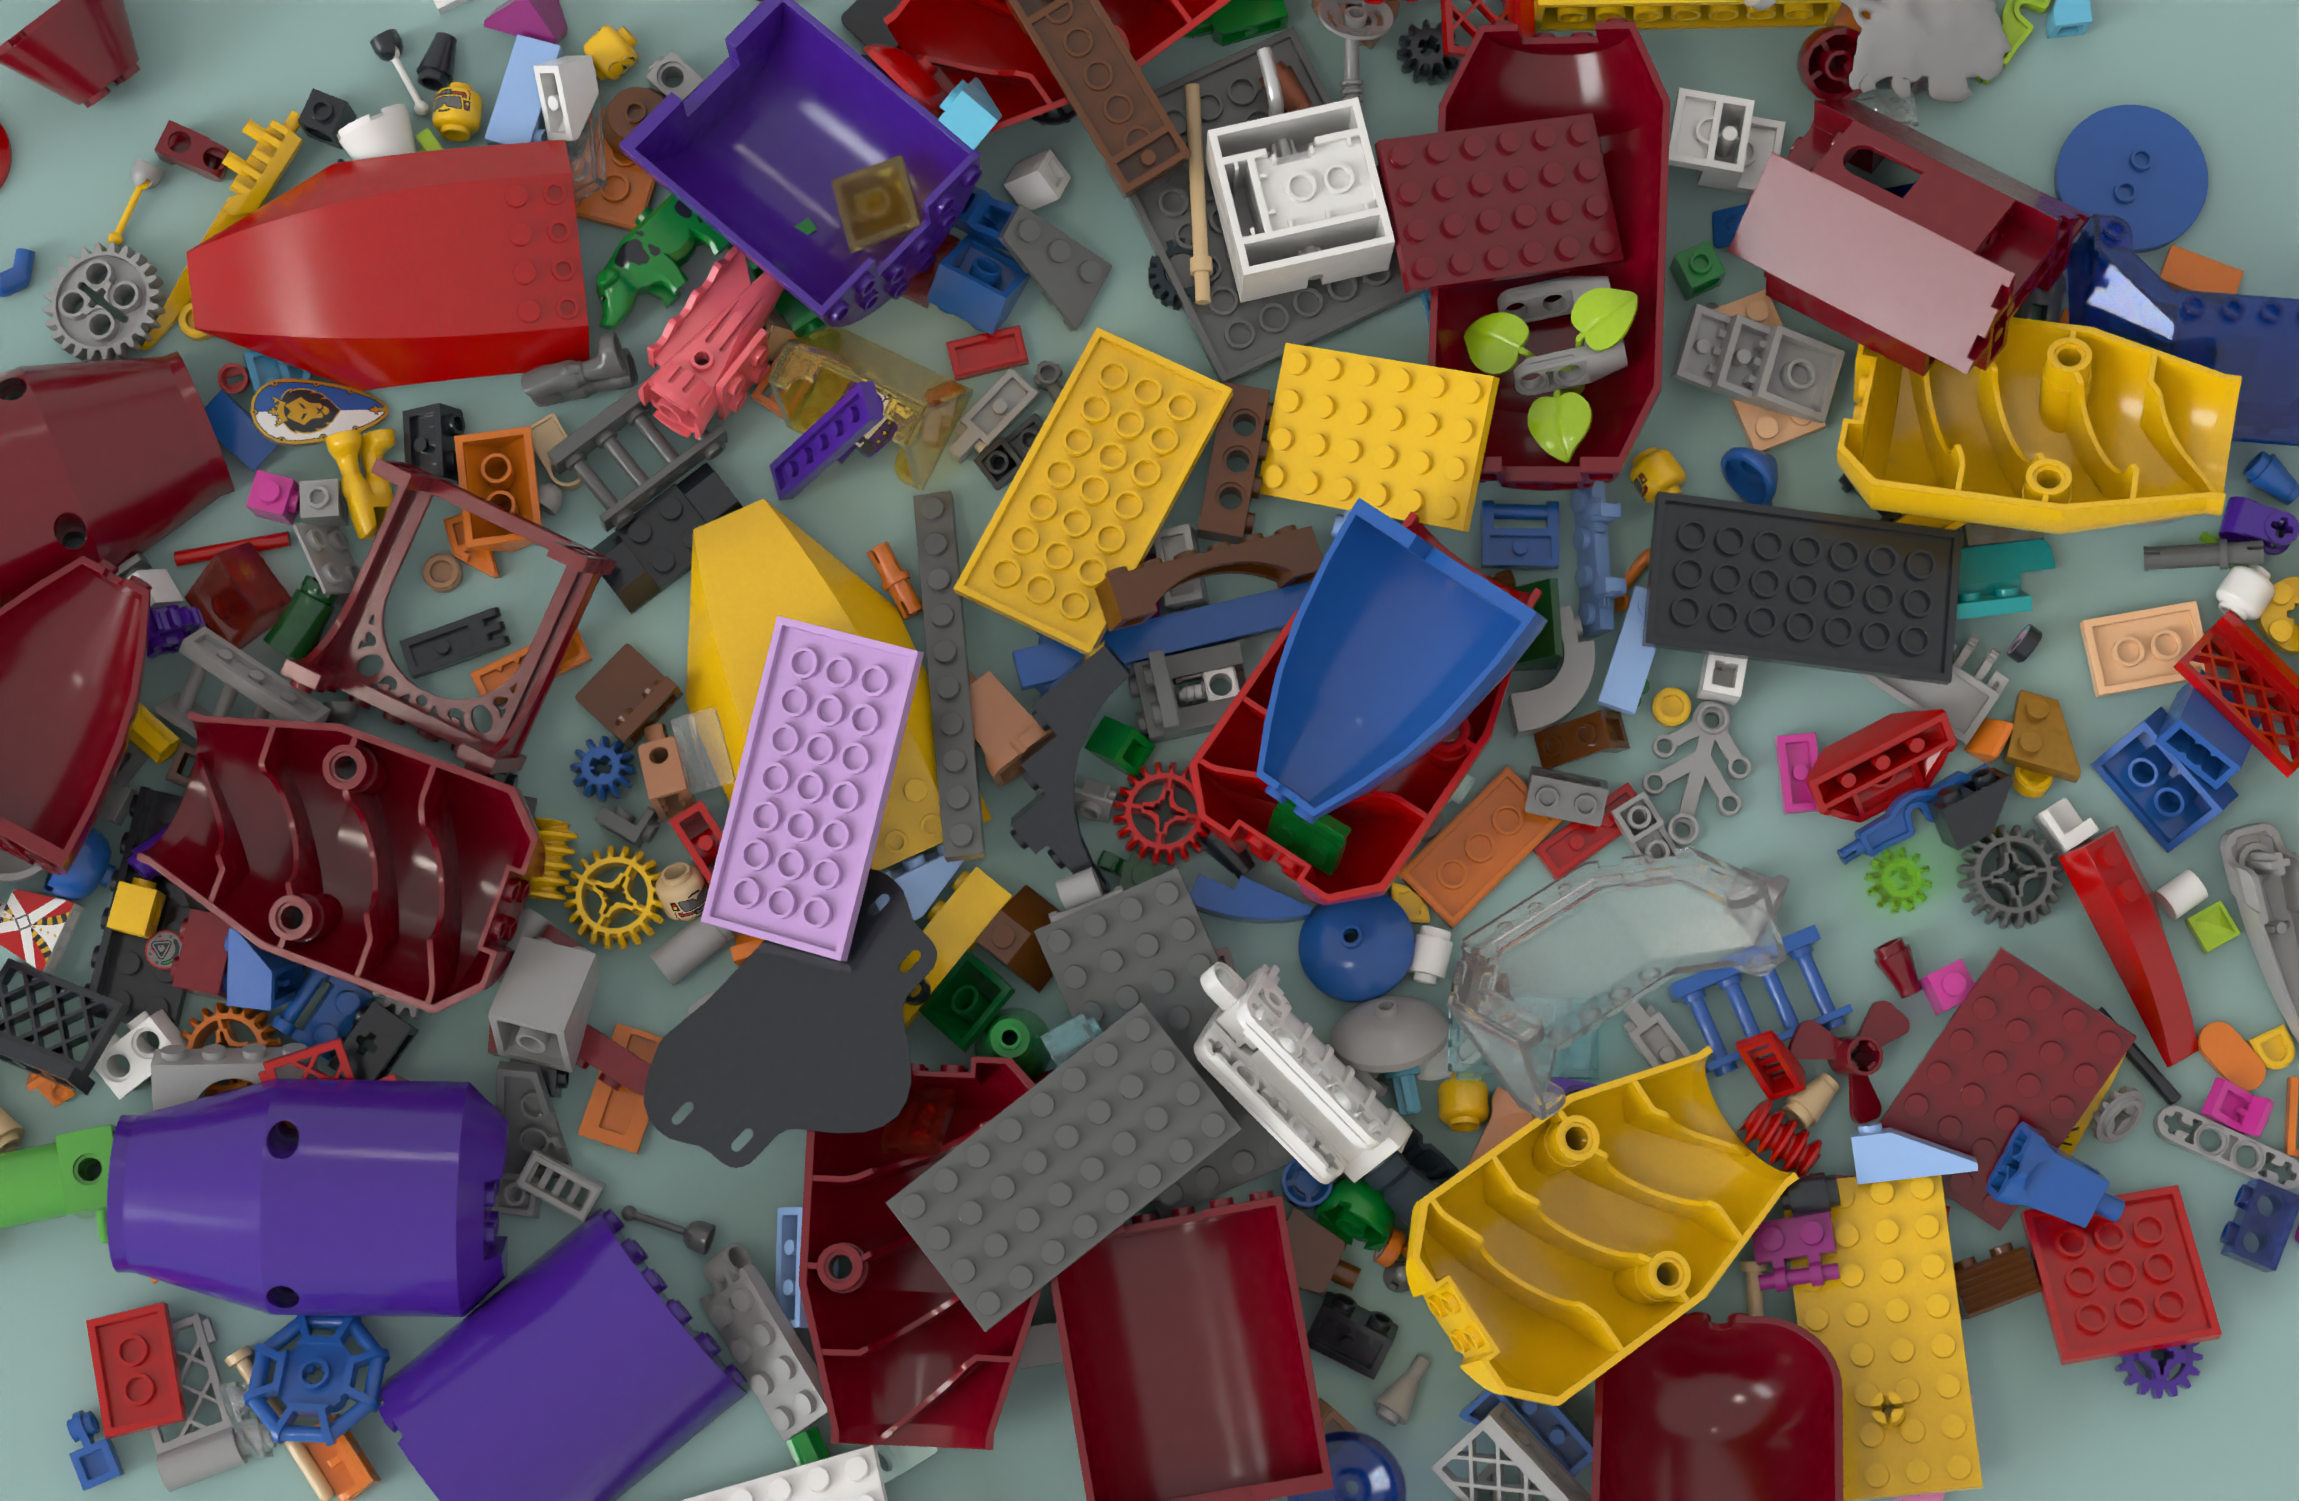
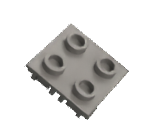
[292,524,361,606]

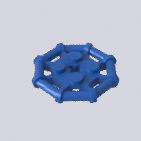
[243,1315,390,1446]

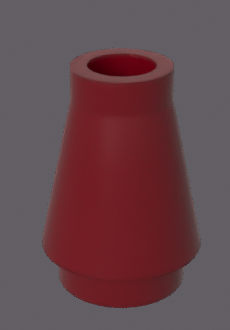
[1873,937,1922,998]

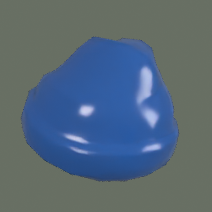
[1720,447,1778,506]

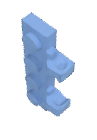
[1570,481,1627,637]

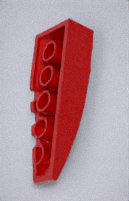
[2058,825,2199,1067]

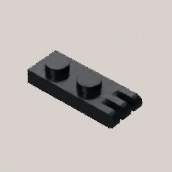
[399,607,511,679]

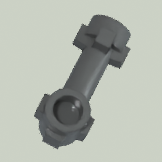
[1033,360,1063,403]

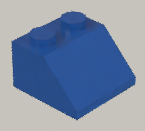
[926,234,1031,335]

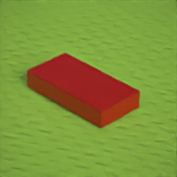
[946,325,1029,382]

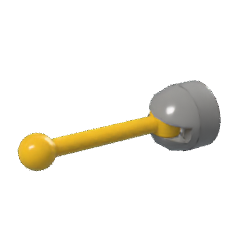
[107,158,165,246]

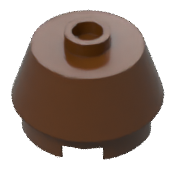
[602,87,666,158]

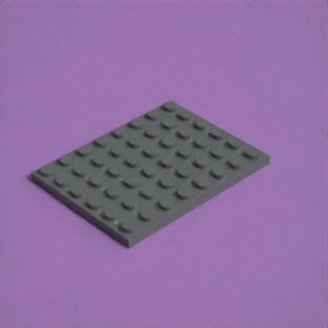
[1128,27,1426,385]

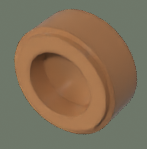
[422,553,463,593]

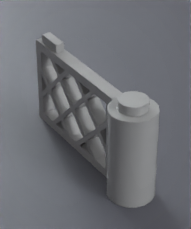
[150,1313,252,1492]

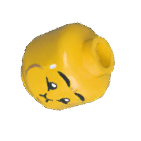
[583,25,639,81]

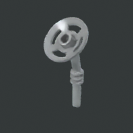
[1318,0,1394,103]

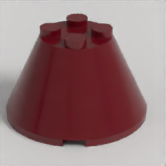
[0,0,140,108]

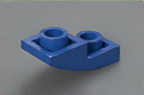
[204,389,279,472]

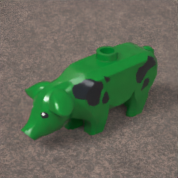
[596,194,733,330]

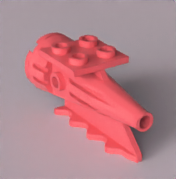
[638,246,784,439]

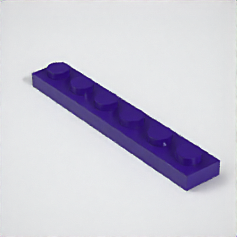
[769,381,884,501]

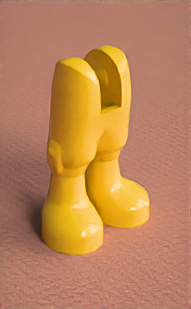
[325,429,396,540]

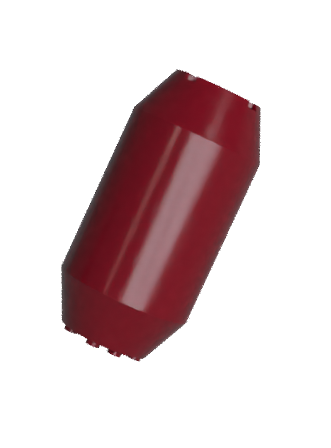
[1428,17,1671,491]

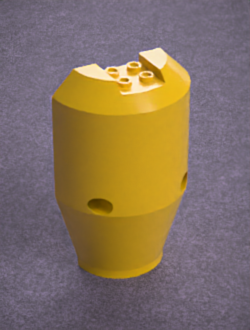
[1837,317,2242,535]
[1406,1045,1799,1406]

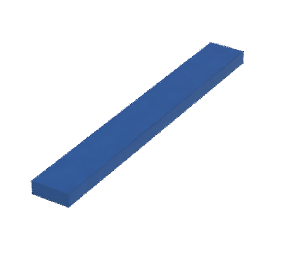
[1012,581,1310,691]

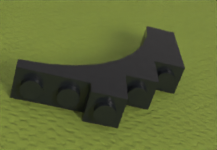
[1010,640,1130,895]

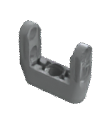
[1497,276,1628,396]

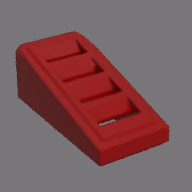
[1735,1030,1806,1101]

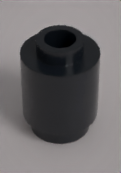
[1781,1172,1841,1217]

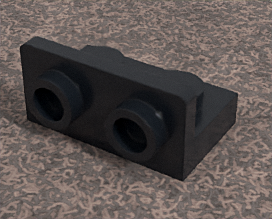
[403,403,465,485]
[1307,1291,1399,1380]

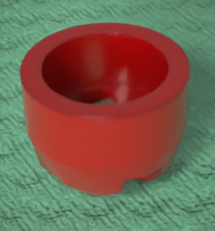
[217,363,250,394]

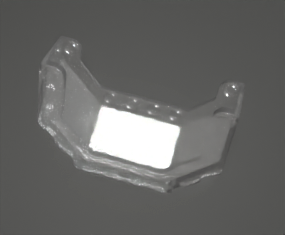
[1447,847,1787,1120]

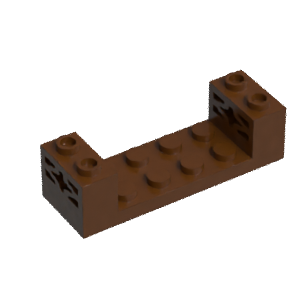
[1006,0,1191,200]

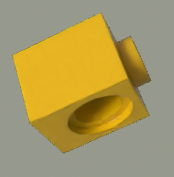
[106,877,166,939]

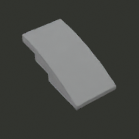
[1671,304,1845,423]

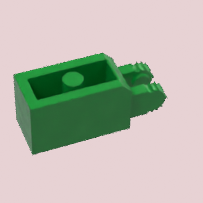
[1184,0,1288,46]

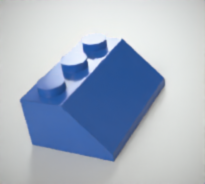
[2090,707,2239,853]

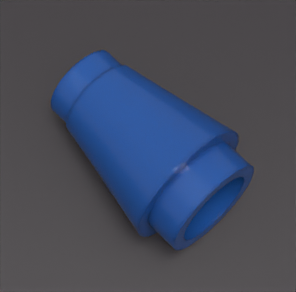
[2243,450,2299,505]

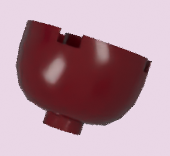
[1797,25,1862,100]

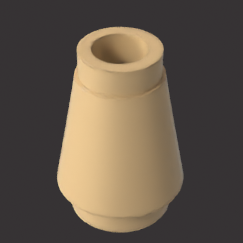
[1782,1073,1840,1130]

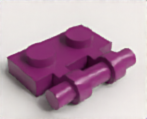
[1752,1212,1841,1292]

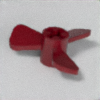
[1788,1001,1910,1124]

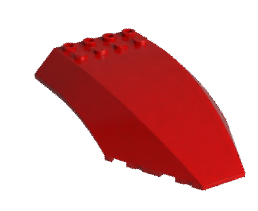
[186,140,590,391]

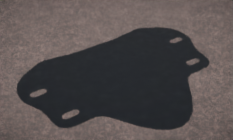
[644,869,937,1168]

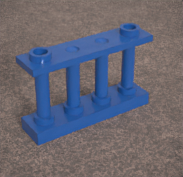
[1666,924,1853,1077]

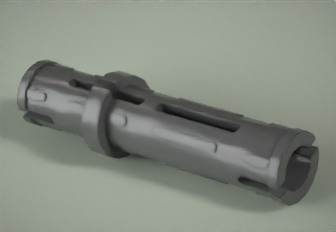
[2143,539,2264,571]

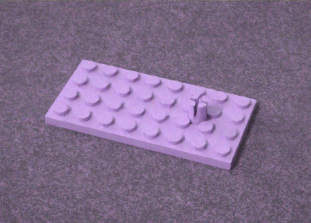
[701,616,924,961]

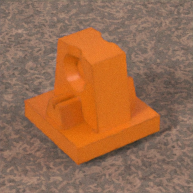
[26,1053,76,1107]

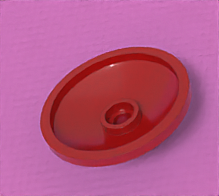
[862,44,946,119]

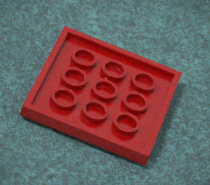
[2020,1185,2222,1366]

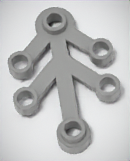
[1642,701,1751,846]

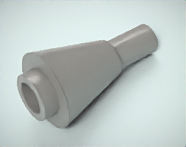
[1373,1355,1431,1427]

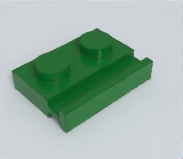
[1265,798,1352,876]

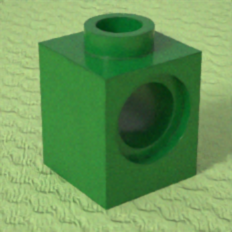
[1669,239,1726,301]

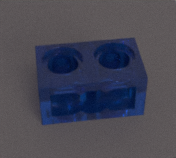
[2220,1179,2299,1273]

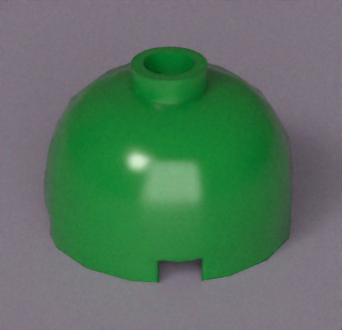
[1314,1176,1395,1251]

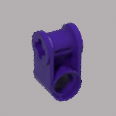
[2218,496,2299,556]

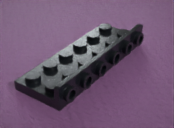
[84,786,191,1028]

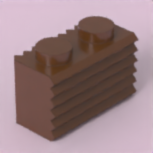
[1954,1242,2042,1320]

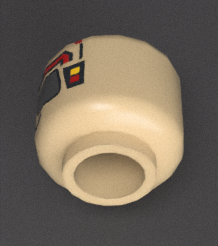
[655,862,709,922]

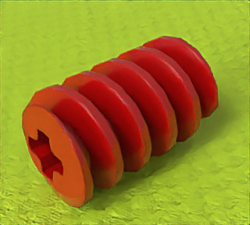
[1735,1098,1822,1176]

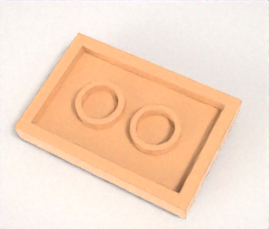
[2079,601,2205,698]

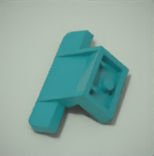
[1956,539,2056,620]

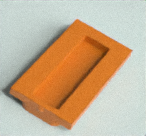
[578,1023,663,1154]

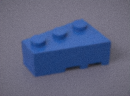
[1459,1389,1593,1477]

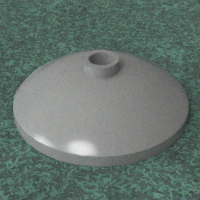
[1331,996,1449,1073]

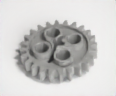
[42,242,166,361]

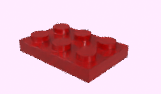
[86,1302,187,1439]

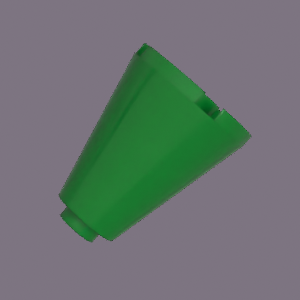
[975,1008,1053,1080]

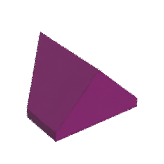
[484,0,568,44]

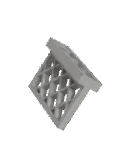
[1431,1401,1591,1501]

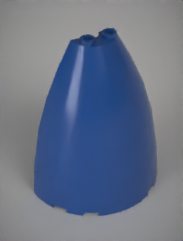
[1256,498,1548,825]

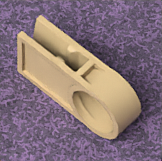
[530,412,584,491]

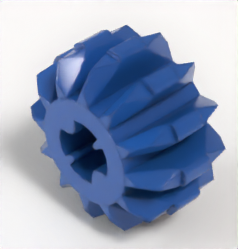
[570,736,637,802]

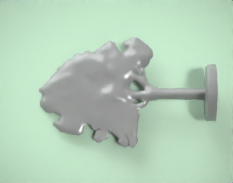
[1743,0,2011,103]

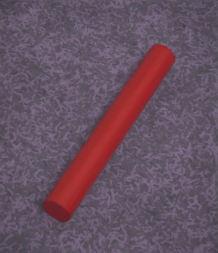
[174,531,291,567]

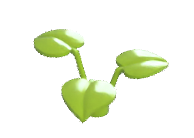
[1464,287,1638,463]

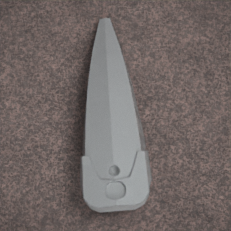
[2219,823,2299,1043]

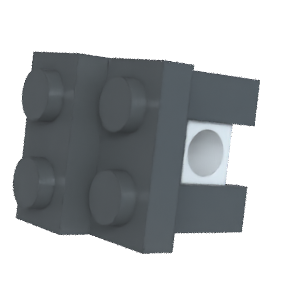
[1128,641,1246,744]

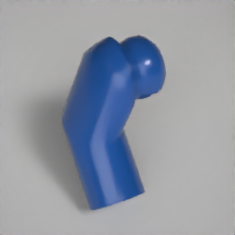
[0,248,35,297]

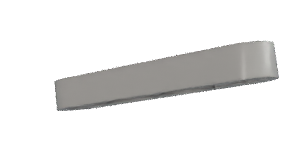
[2153,1105,2299,1192]

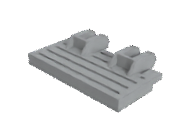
[1856,633,2010,744]

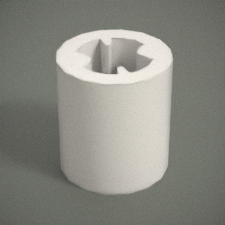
[2154,869,2208,920]

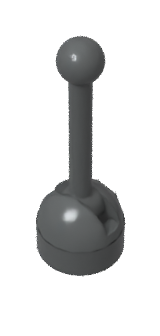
[621,1205,716,1255]
[1383,1261,1410,1293]

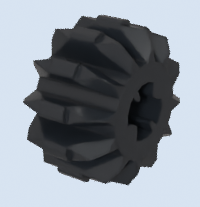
[1396,19,1460,86]

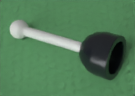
[370,29,429,116]

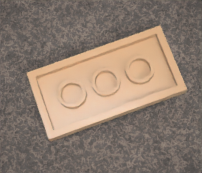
[1713,289,1826,452]

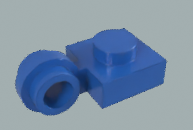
[67,1410,125,1491]

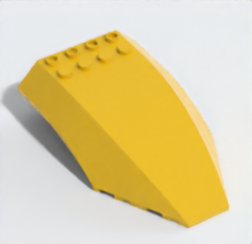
[686,498,992,871]

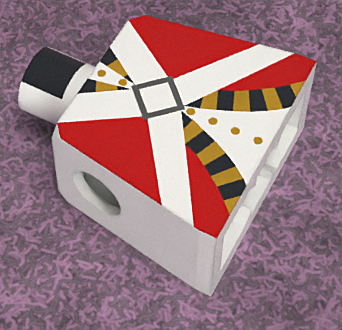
[0,889,85,976]

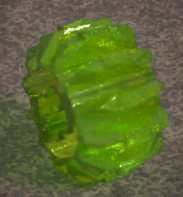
[1864,847,1932,914]

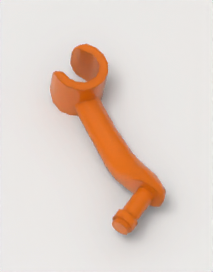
[1614,548,1651,612]

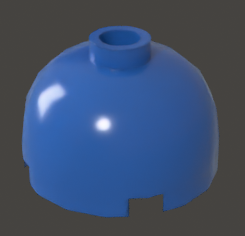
[43,827,116,900]

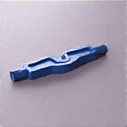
[1837,763,1989,865]

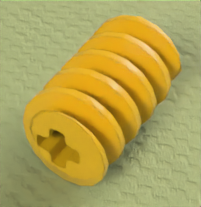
[528,818,579,902]

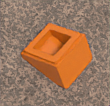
[1964,718,2014,764]

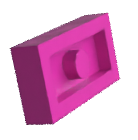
[1775,732,1819,814]

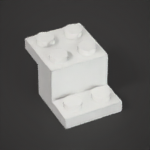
[1669,87,1786,194]

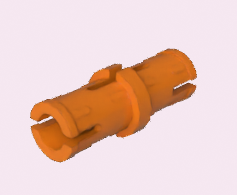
[866,542,923,620]

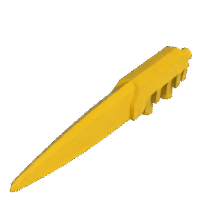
[141,110,304,351]

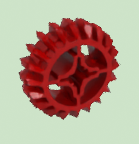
[1112,762,1209,866]

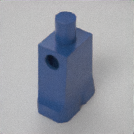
[1986,1121,2125,1228]

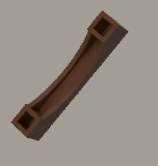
[1094,525,1323,632]

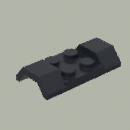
[592,462,743,615]

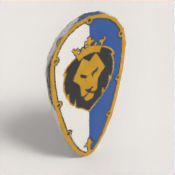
[250,378,389,447]

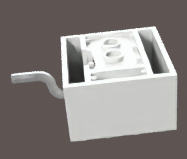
[1205,47,1395,303]

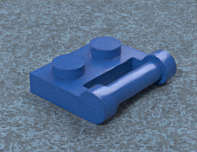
[1481,500,1559,569]
[270,967,373,1061]

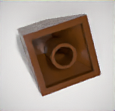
[976,885,1061,993]

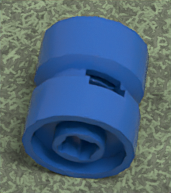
[1281,1159,1333,1210]

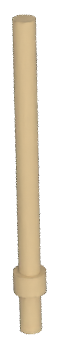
[1185,83,1213,305]

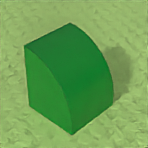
[1084,715,1156,777]

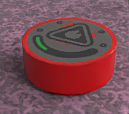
[145,930,183,971]

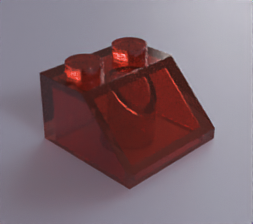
[184,542,291,650]

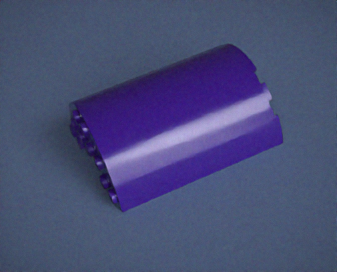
[618,0,982,327]
[378,1208,747,1501]

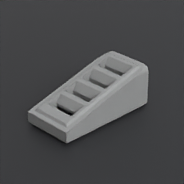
[515,1149,607,1222]

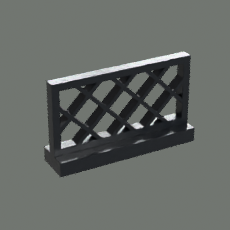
[0,958,129,1096]

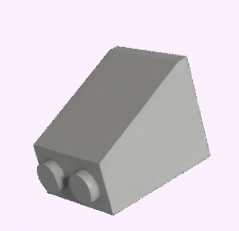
[488,936,600,1073]

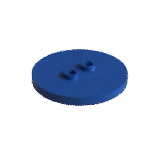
[2054,105,2208,253]

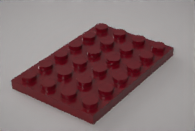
[1374,113,1624,294]
[1879,946,2137,1231]

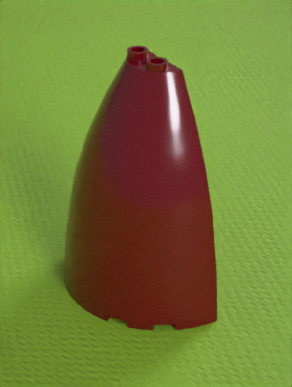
[0,556,152,876]

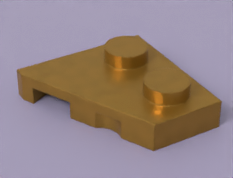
[2003,690,2081,783]

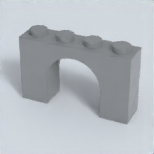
[151,1043,318,1130]

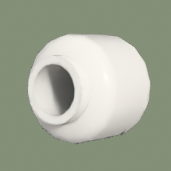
[2216,564,2275,622]

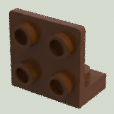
[575,643,683,750]

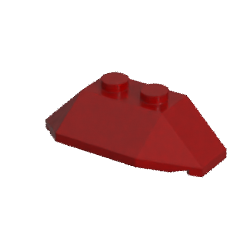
[1805,709,1957,823]

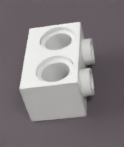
[94,1009,188,1100]

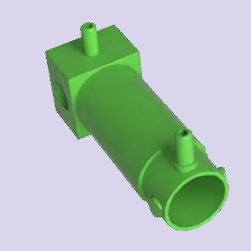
[0,1124,116,1243]

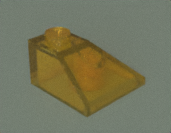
[831,155,921,253]

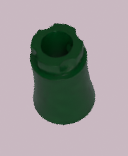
[263,575,339,659]

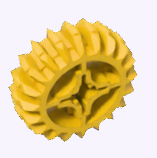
[564,845,665,950]

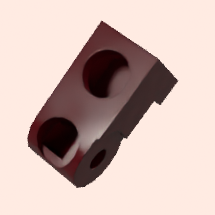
[154,120,232,182]

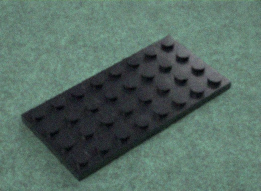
[1642,491,1963,685]

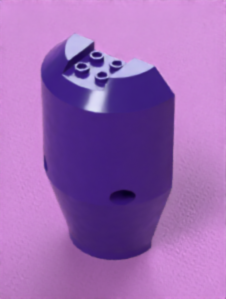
[107,1079,509,1317]

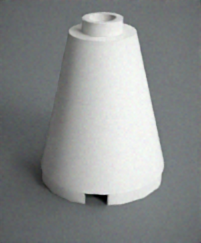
[337,103,417,161]

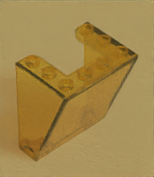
[768,327,973,492]

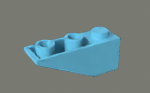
[938,77,1002,150]

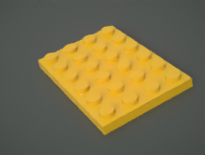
[1259,343,1500,532]

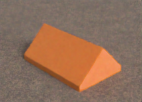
[454,426,542,553]

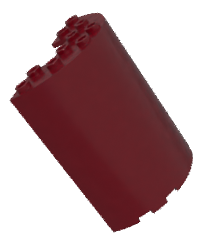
[1050,1190,1334,1501]

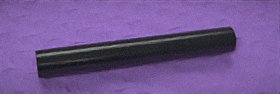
[2098,1007,2182,1106]

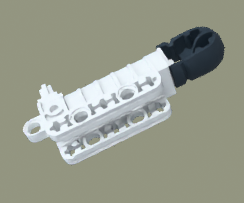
[1194,962,1460,1227]

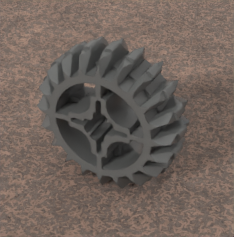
[1956,824,2064,929]

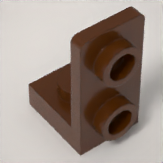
[1534,710,1630,769]

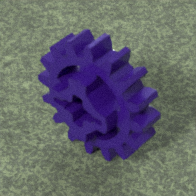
[147,604,206,658]
[2115,1342,2203,1399]

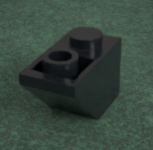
[1926,767,2013,851]

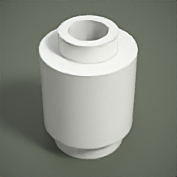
[1408,926,1453,986]

